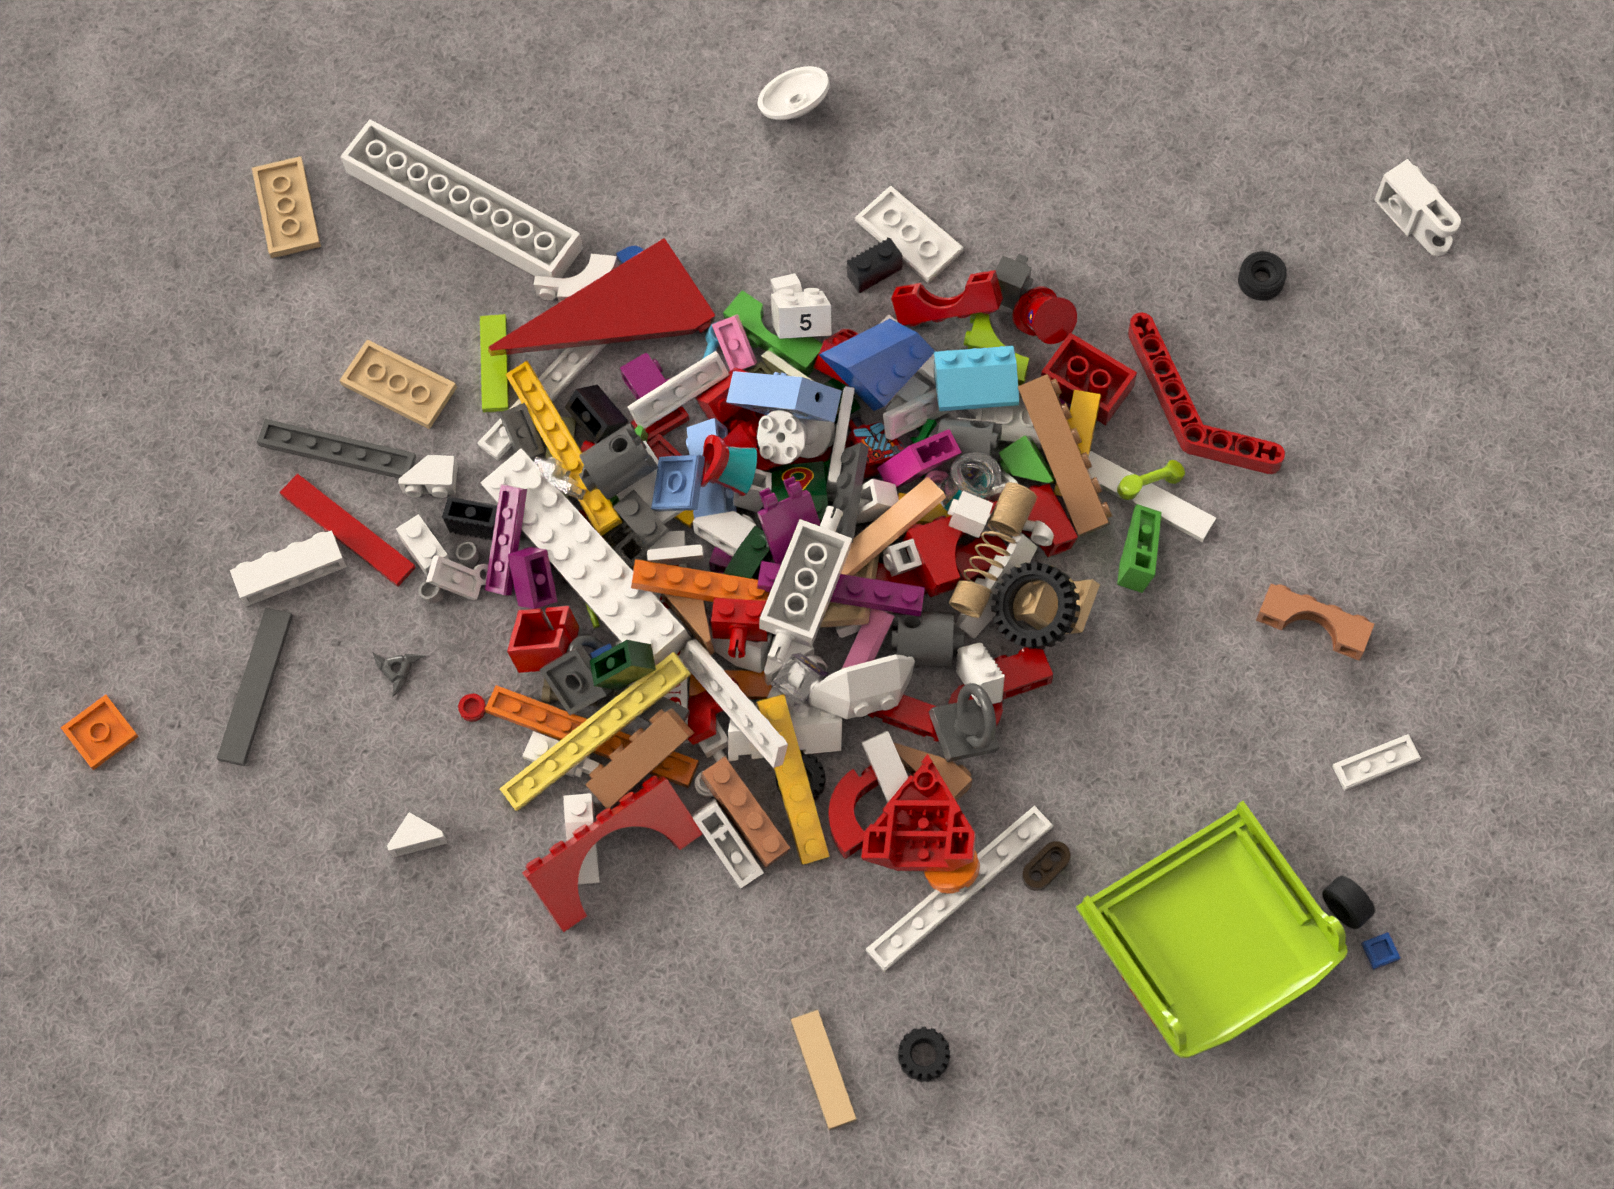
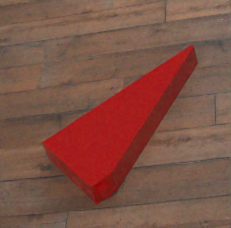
[488,238,716,356]

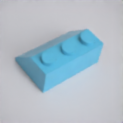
[934,346,1019,411]

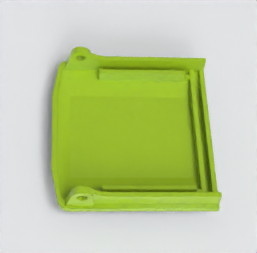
[1076,801,1347,1058]

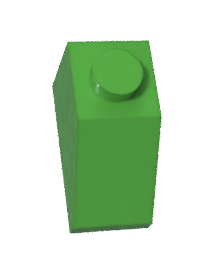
[999,435,1057,484]

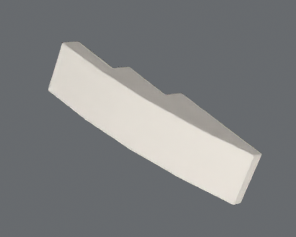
[956,534,1038,639]

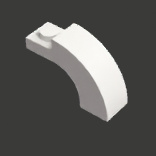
[534,254,618,302]

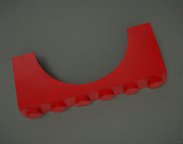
[903,484,1078,598]
[522,776,703,932]

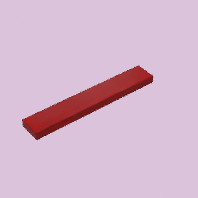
[279,473,416,587]

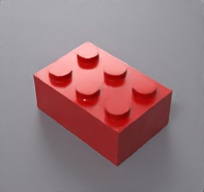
[1041,333,1137,426]

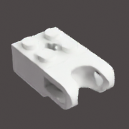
[1375,159,1461,256]

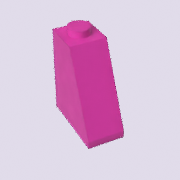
[877,429,962,489]

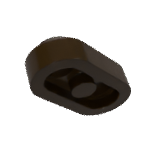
[1022,841,1071,891]

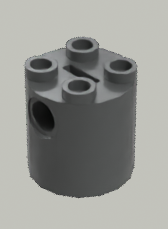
[929,418,1002,475]
[579,423,658,500]
[892,612,964,668]

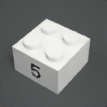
[771,288,831,339]

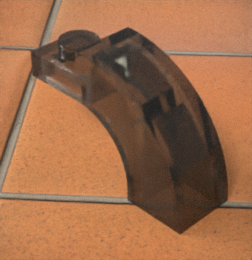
[586,515,650,570]

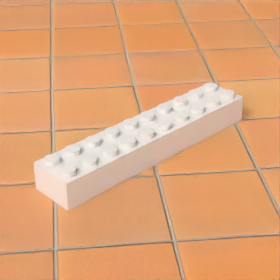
[341,119,583,278]
[480,449,692,666]

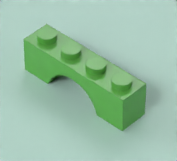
[723,290,822,377]

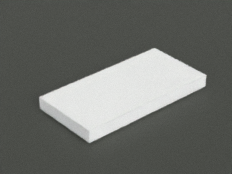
[855,186,964,283]

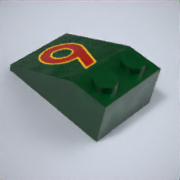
[770,461,828,524]

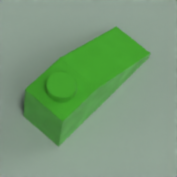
[1117,504,1162,593]

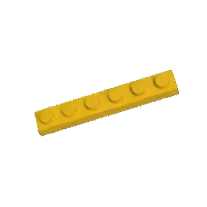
[756,694,830,865]

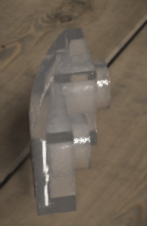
[534,456,586,500]

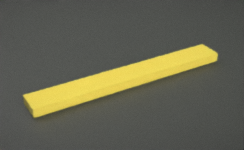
[500,652,692,811]

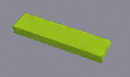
[480,314,509,413]

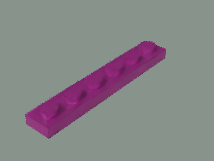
[757,561,925,617]

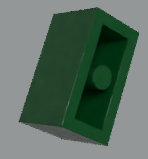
[589,640,656,690]

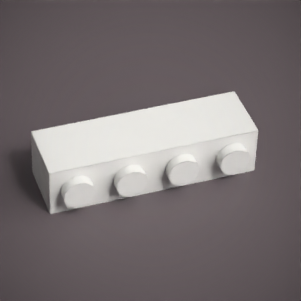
[230,530,347,607]

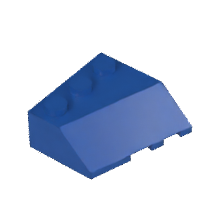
[819,319,936,411]

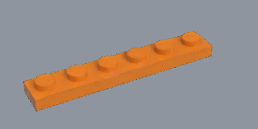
[631,559,770,602]

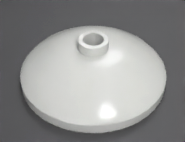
[758,67,830,120]

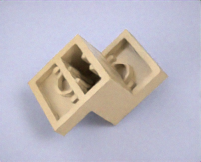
[1013,565,1100,634]

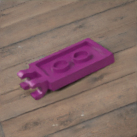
[757,476,820,564]

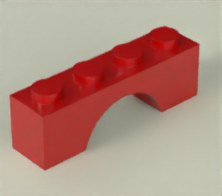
[891,270,1003,327]

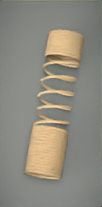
[949,482,1037,618]

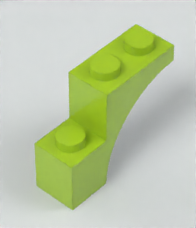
[964,312,1029,386]

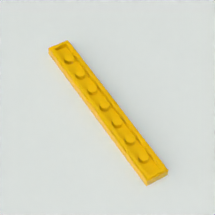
[505,361,623,536]

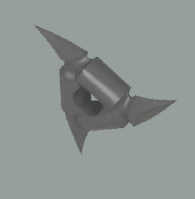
[373,652,425,698]

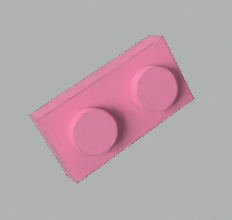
[712,314,757,371]

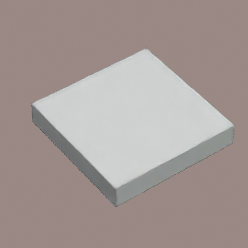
[647,545,705,565]

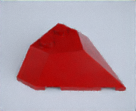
[861,754,976,872]

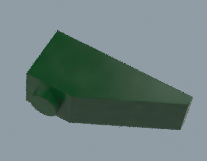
[712,526,773,603]

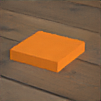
[61,695,139,770]

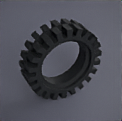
[991,562,1080,649]

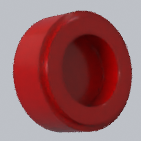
[458,693,486,722]

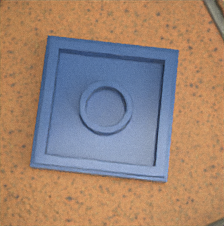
[651,455,705,512]

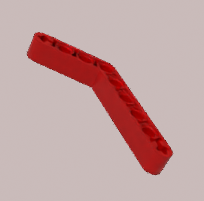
[1128,312,1285,474]

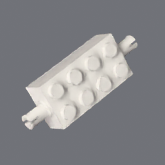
[759,506,852,664]

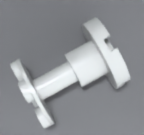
[757,410,836,464]

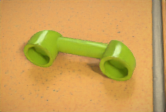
[1117,460,1185,500]

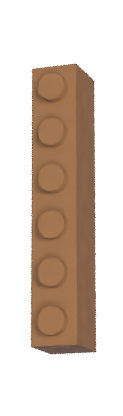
[1018,374,1113,536]

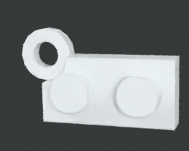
[426,556,488,600]

